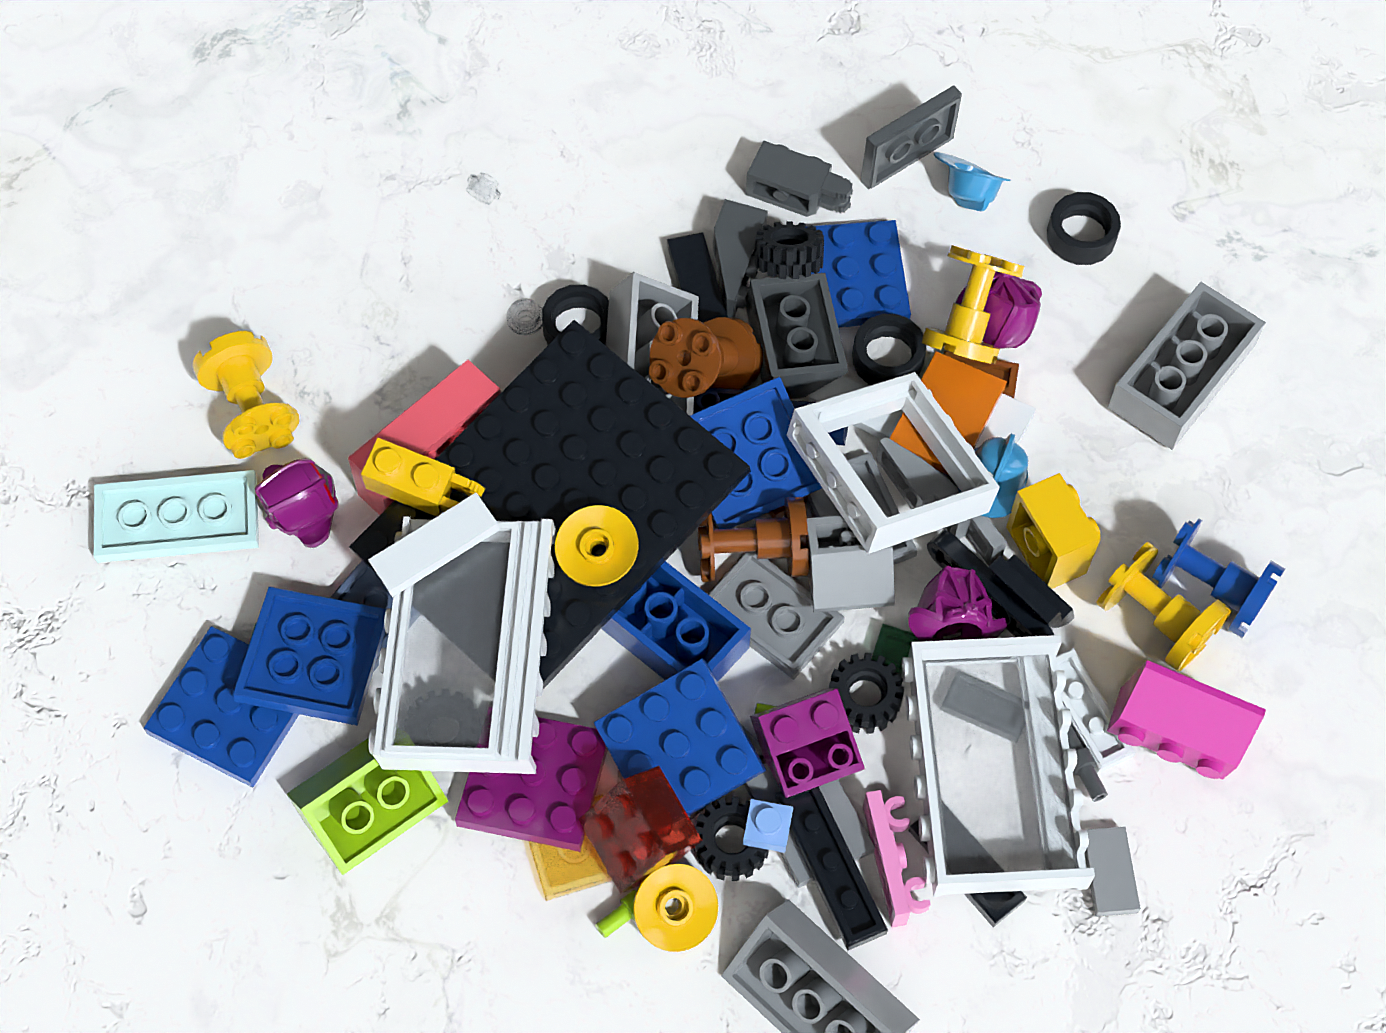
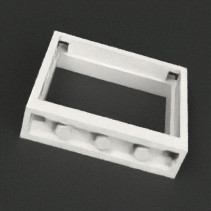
[787,372,1000,554]

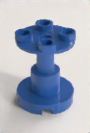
[1152,518,1285,638]

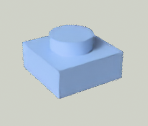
[743,799,793,853]

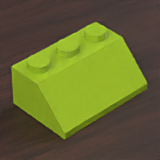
[286,725,448,875]

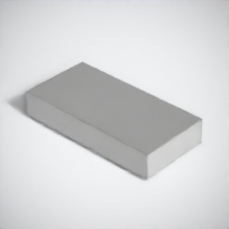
[1084,826,1141,917]

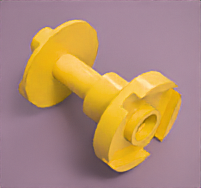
[921,245,1025,364]
[192,331,299,459]
[1096,542,1232,672]

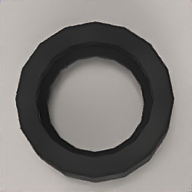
[1047,192,1121,265]
[542,285,609,346]
[852,314,926,385]

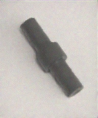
[1067,725,1108,802]

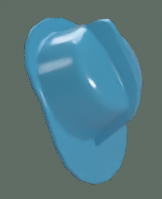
[934,152,1011,212]
[958,433,1028,518]

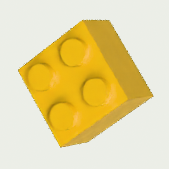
[1006,473,1101,589]

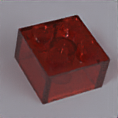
[578,766,702,894]

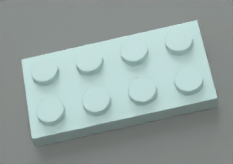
[94,470,259,563]

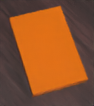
[889,351,1007,476]

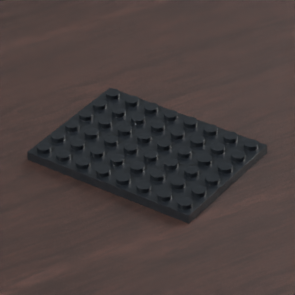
[349,320,751,697]

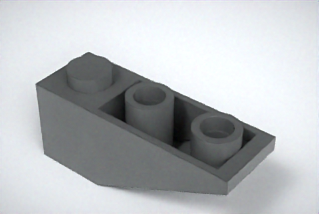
[713,199,768,318]

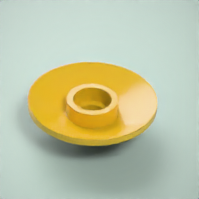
[555,505,639,586]
[633,864,719,952]

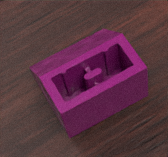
[750,688,865,798]

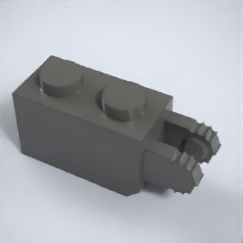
[746,141,853,217]

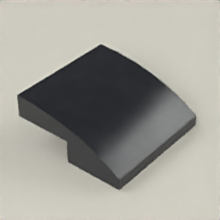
[989,554,1075,628]

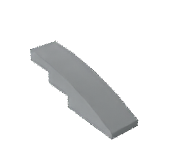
[876,437,1007,566]

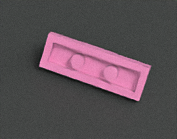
[863,790,931,928]

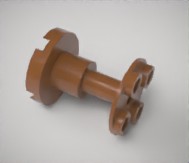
[649,317,763,398]
[697,497,809,582]

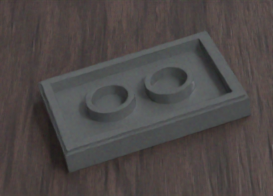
[861,85,962,190]

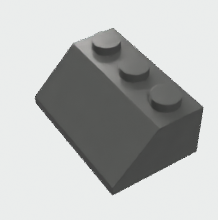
[746,273,848,399]

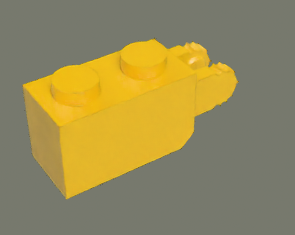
[361,438,485,516]

